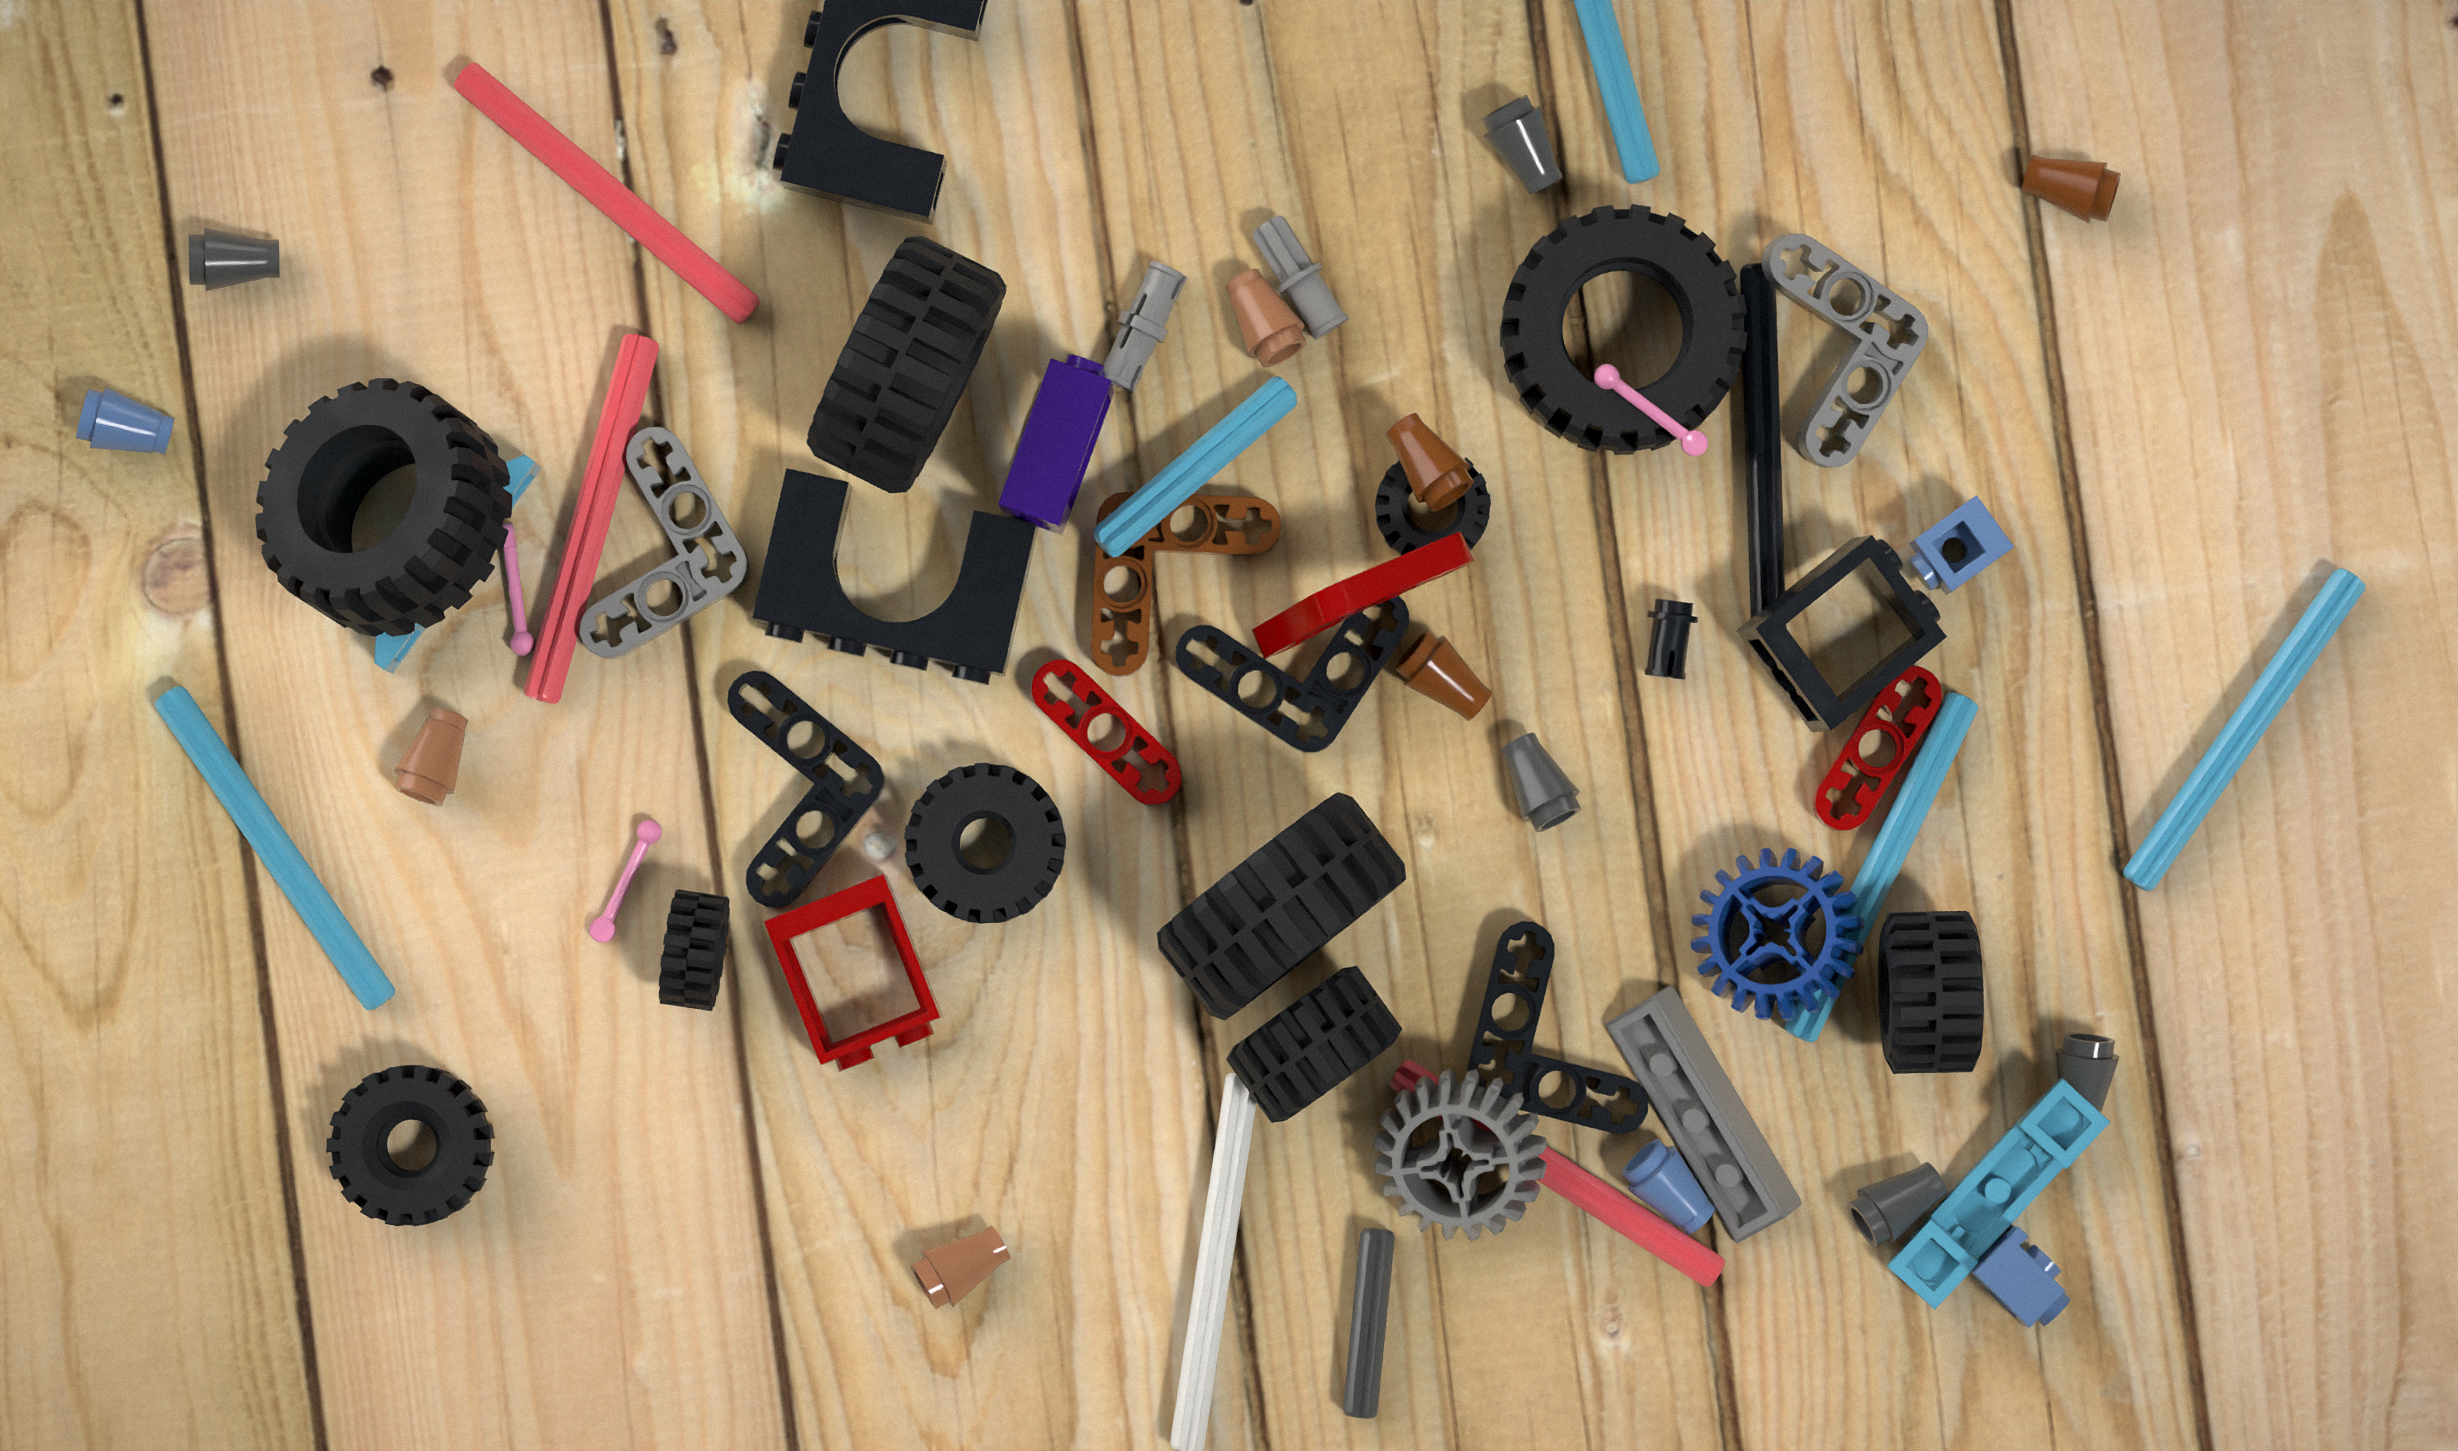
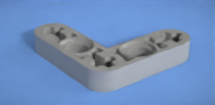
[1762,234,1928,467]
[580,427,750,659]

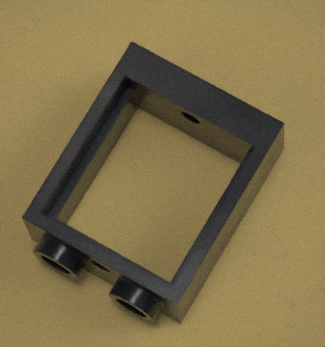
[1736,535,1947,732]

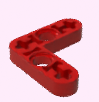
[1251,531,1475,659]

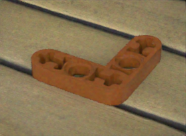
[1091,492,1281,678]

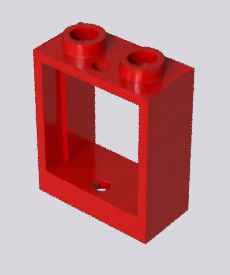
[764,874,943,1072]

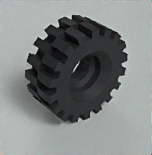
[904,763,1066,924]
[326,1065,495,1226]

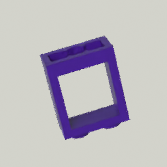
[998,354,1114,536]

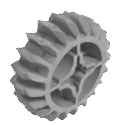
[1374,1068,1547,1242]

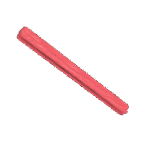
[454,62,760,325]
[523,334,659,704]
[1390,1059,1725,1287]

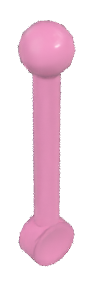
[1594,364,1708,456]
[503,523,535,656]
[589,819,662,943]

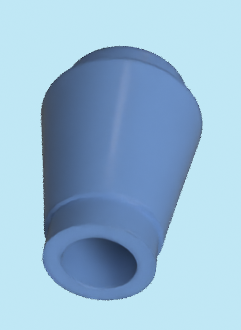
[76,387,175,455]
[1622,1139,1715,1234]

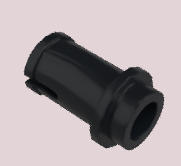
[1645,599,1698,679]

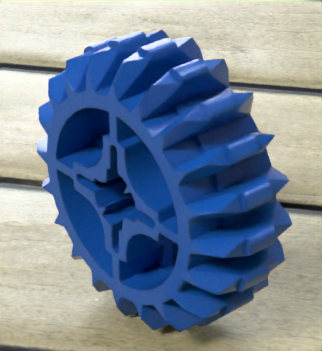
[1691,848,1865,1021]

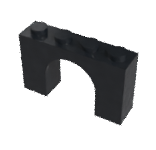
[773,0,988,225]
[752,468,1038,685]

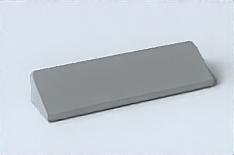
[1605,985,1802,1244]

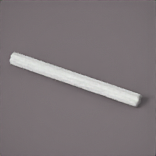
[1170,1073,1257,1451]

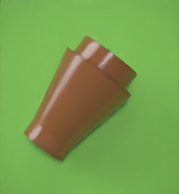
[2022,155,2121,224]
[1386,413,1474,511]
[1395,630,1492,721]

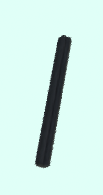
[1740,263,1787,628]

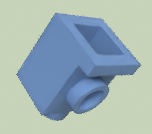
[1908,495,2014,595]
[1970,1225,2071,1328]

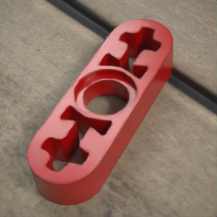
[1031,659,1182,806]
[1812,666,1942,831]

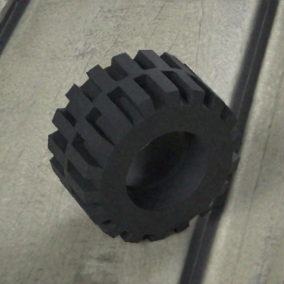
[1878,911,1984,1074]
[1226,966,1402,1123]

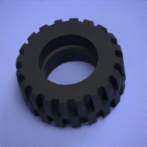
[1500,204,1748,455]
[806,236,1007,494]
[255,378,512,637]
[1157,792,1406,1021]

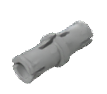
[1103,261,1188,393]

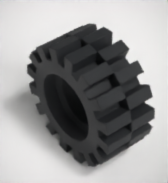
[1375,457,1491,555]
[658,889,730,1011]

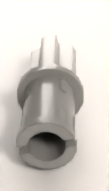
[1253,215,1349,340]

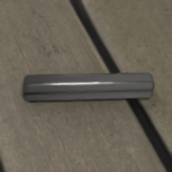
[1343,1228,1395,1419]

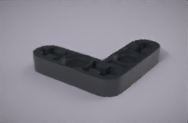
[1176,596,1409,753]
[727,671,885,908]
[1466,921,1649,1134]

